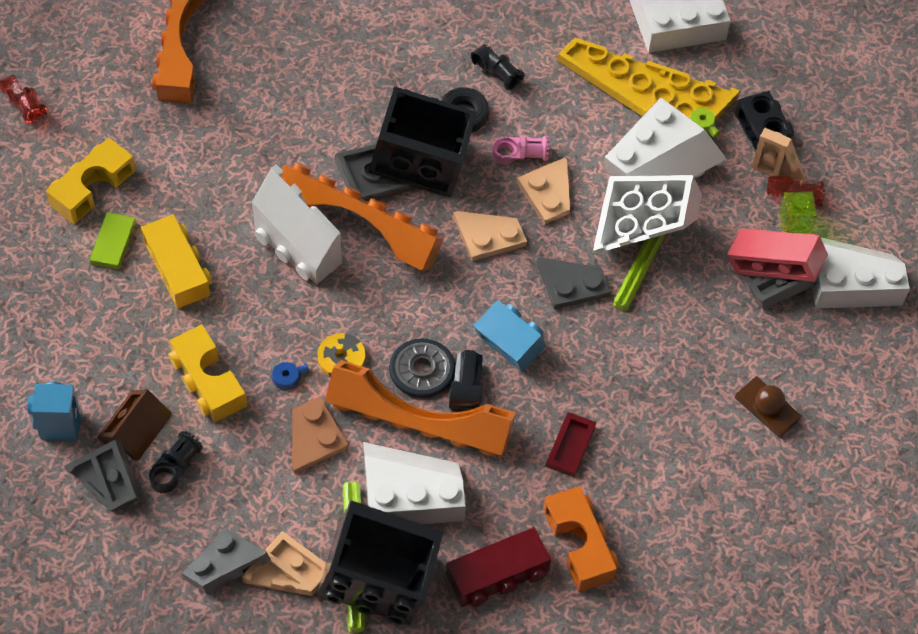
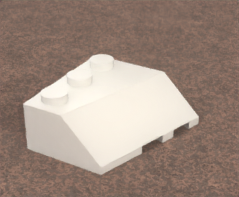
[630,0,731,53]
[605,98,727,179]
[252,164,342,285]
[593,175,702,254]
[803,233,910,309]
[363,442,466,524]

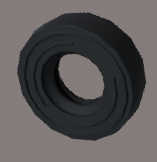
[441,87,489,133]

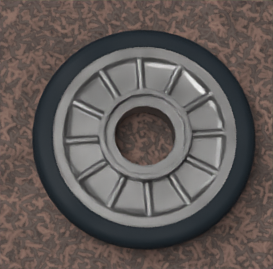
[389,338,455,397]

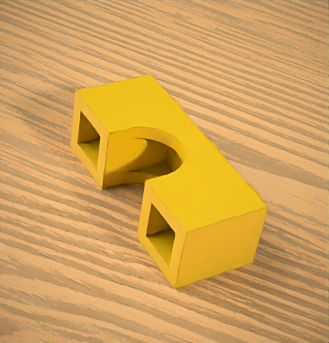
[46,137,136,224]
[168,324,247,423]

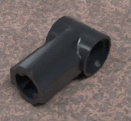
[449,350,483,410]

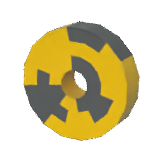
[317,333,366,377]

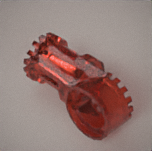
[0,74,48,124]
[766,176,825,207]

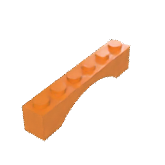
[152,0,206,103]
[281,162,444,271]
[325,360,516,456]

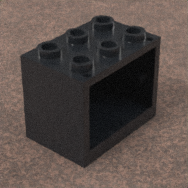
[368,86,477,198]
[317,500,444,625]

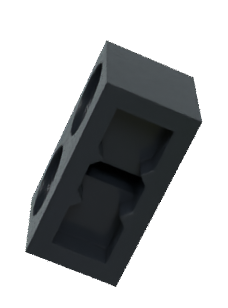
[735,90,794,152]

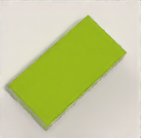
[90,212,136,270]

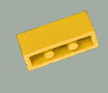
[141,214,213,309]

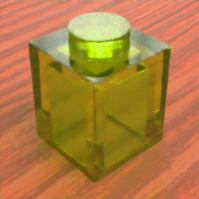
[778,192,817,234]

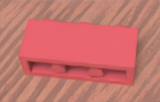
[727,229,828,282]

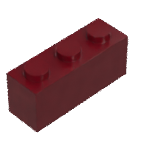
[446,527,551,607]

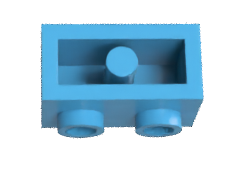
[473,300,546,372]
[27,382,82,441]

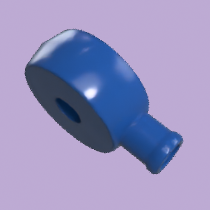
[271,362,310,390]

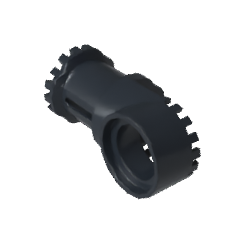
[471,44,525,90]
[149,431,203,493]

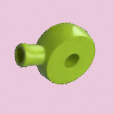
[689,108,720,138]

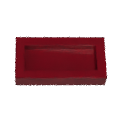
[545,412,597,478]

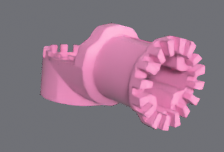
[492,135,550,165]

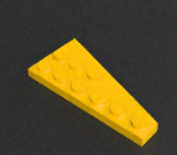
[557,38,740,122]

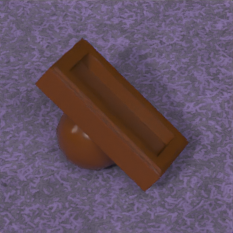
[735,376,801,438]

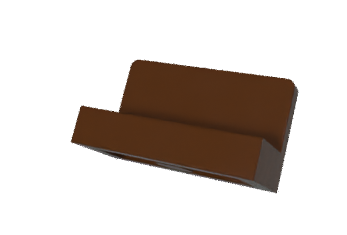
[97,389,171,460]

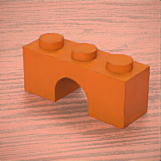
[543,486,619,592]

